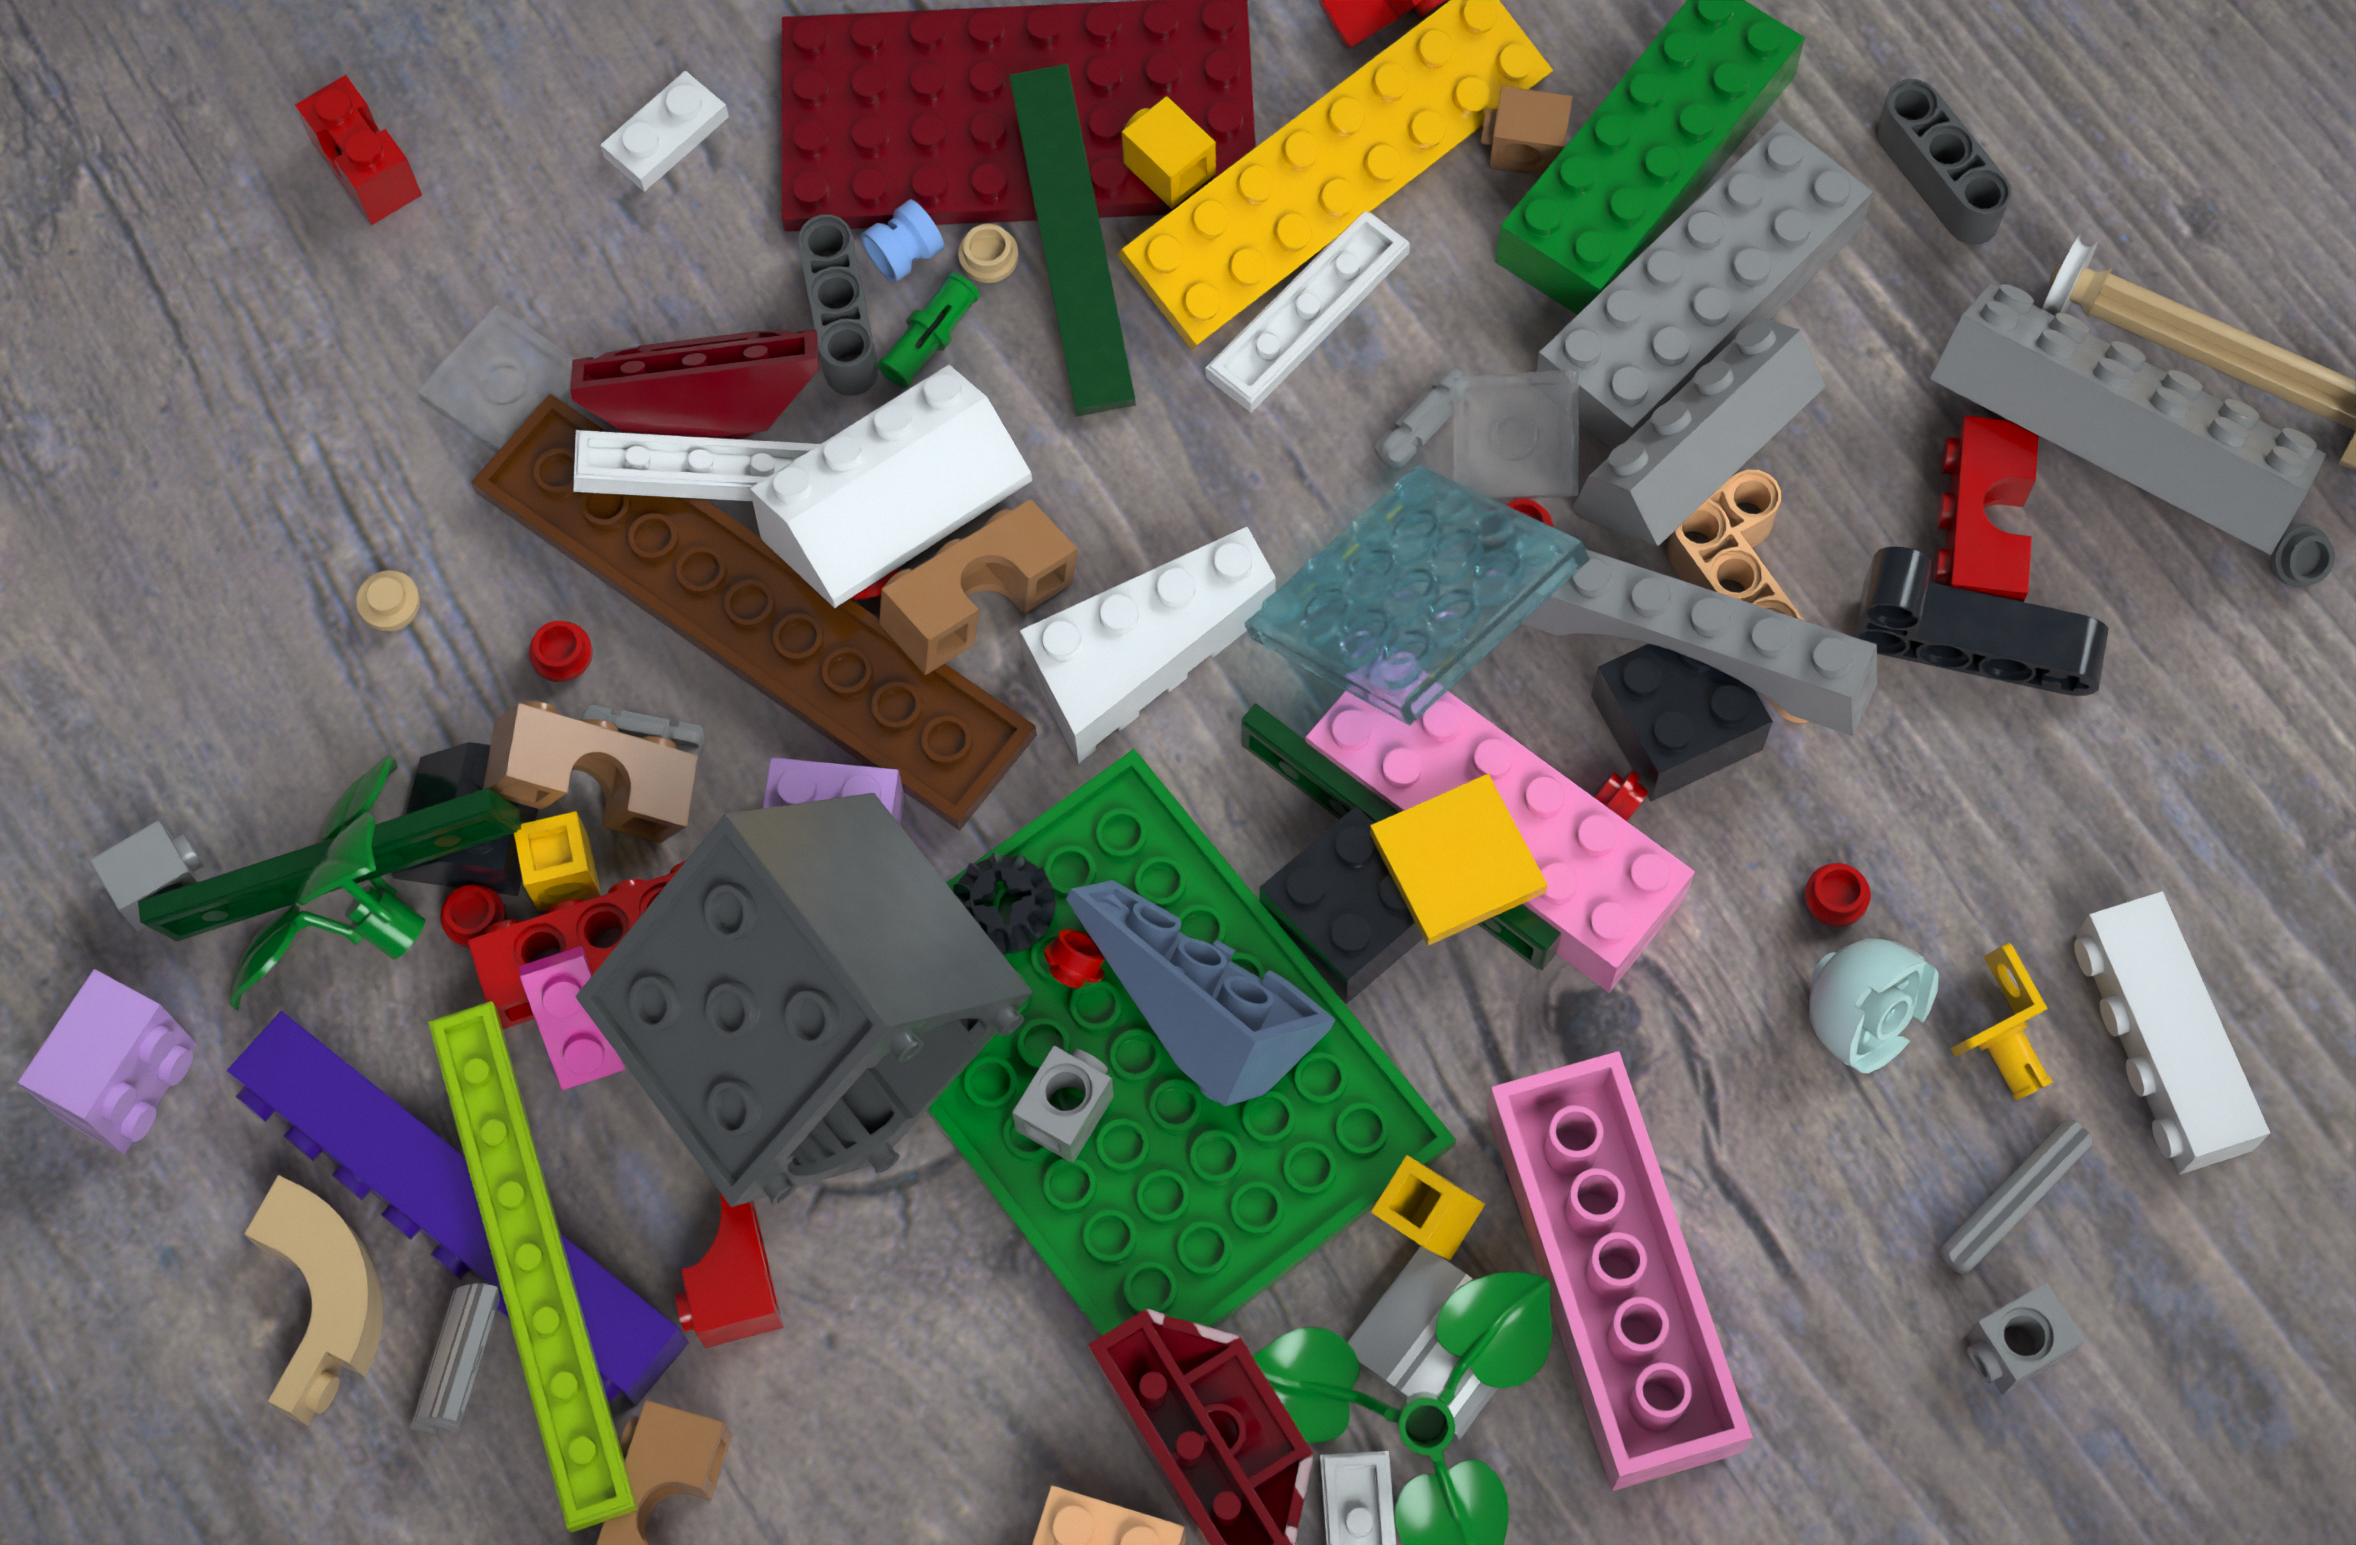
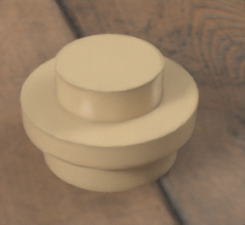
[958,224,1019,283]
[356,570,420,632]

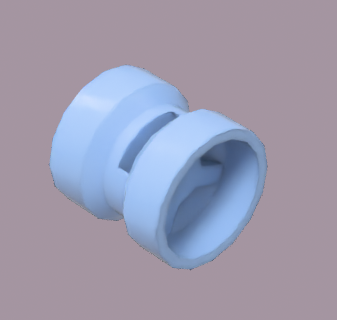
[860,199,944,283]

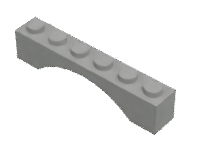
[1493,527,1877,736]

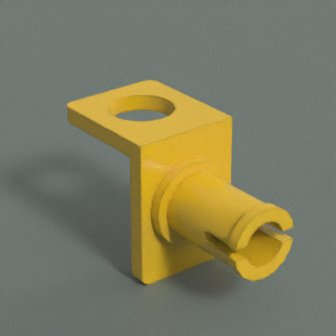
[1950,943,2053,1101]

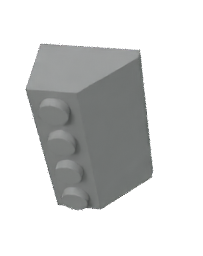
[1573,317,1826,547]

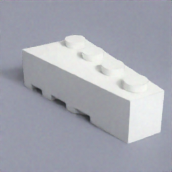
[1020,527,1276,764]

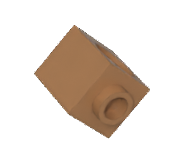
[1481,86,1573,176]

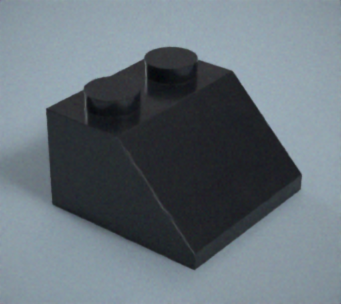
[391,742,538,896]

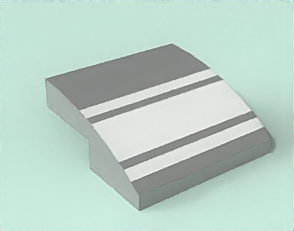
[1347,1246,1498,1440]
[410,1283,500,1436]

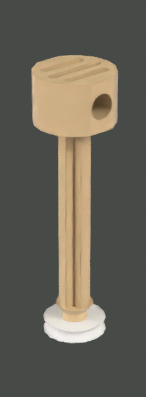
[2042,234,2356,471]

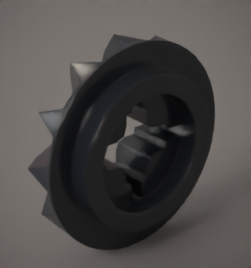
[953,852,1056,954]

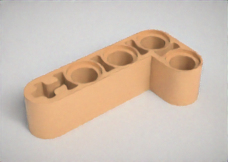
[1666,470,1809,723]

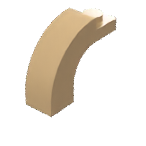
[244,1175,383,1427]

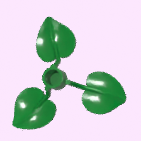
[230,754,426,1011]
[1252,1271,1552,1545]

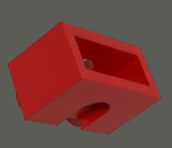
[295,75,422,225]

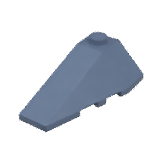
[1066,880,1335,1107]

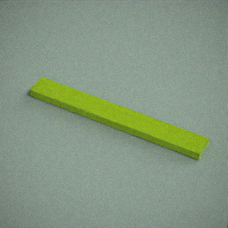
[428,1001,638,1533]

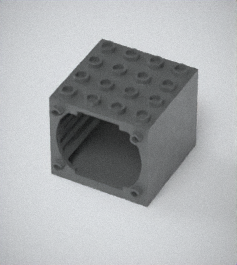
[575,793,1033,1207]

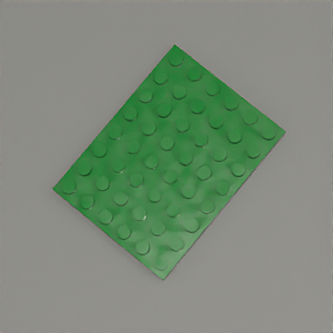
[926,749,1456,1337]

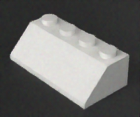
[750,365,1032,608]

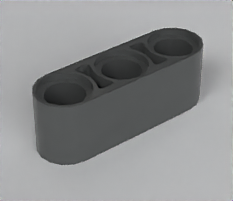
[1877,79,2011,244]
[798,215,878,396]

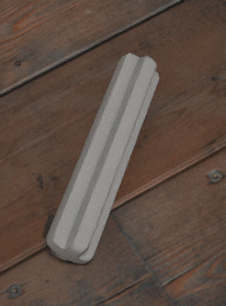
[1939,1118,2093,1276]

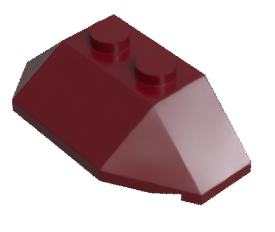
[570,330,819,439]
[1087,1309,1314,1545]

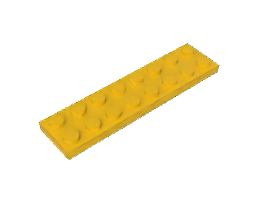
[1117,0,1553,351]

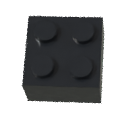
[1591,644,1773,802]
[1260,805,1423,1004]

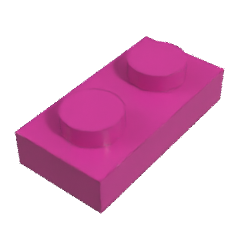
[519,946,625,1091]

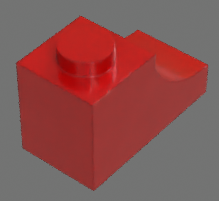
[675,1193,784,1349]

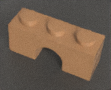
[879,499,1078,675]
[483,701,698,843]
[596,1400,733,1545]

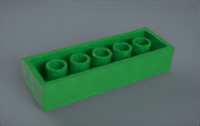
[1495,0,1805,315]

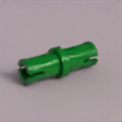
[877,272,981,389]

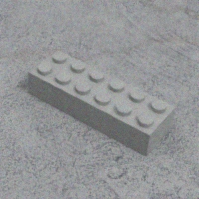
[1534,120,1874,451]
[1930,283,2327,555]

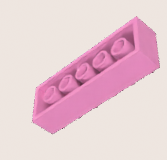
[1305,645,1695,993]
[1486,1051,1753,1491]

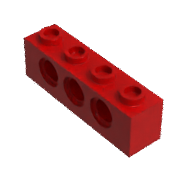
[468,861,686,1029]

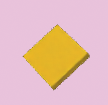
[1370,773,1548,946]

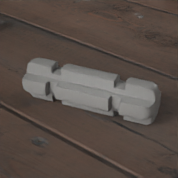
[1375,368,1474,468]
[580,705,705,759]

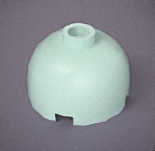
[1809,938,1939,1073]

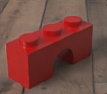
[1932,415,2039,602]

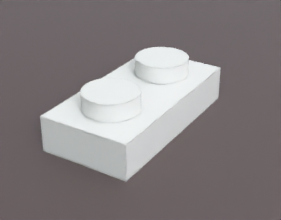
[600,71,729,192]

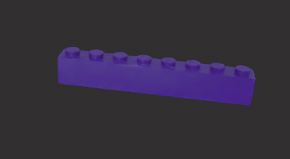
[226,1011,689,1406]

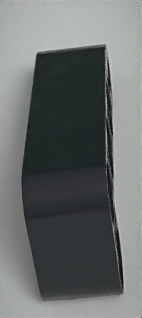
[1853,546,2109,696]

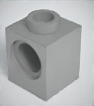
[90,820,204,932]
[1012,1046,1114,1163]
[1965,1282,2085,1395]

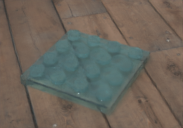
[1244,465,1590,726]

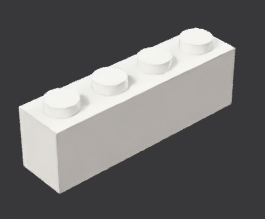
[2074,891,2270,1175]

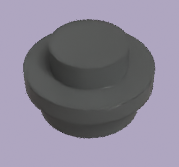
[2271,524,2335,587]

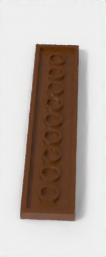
[471,393,1037,831]

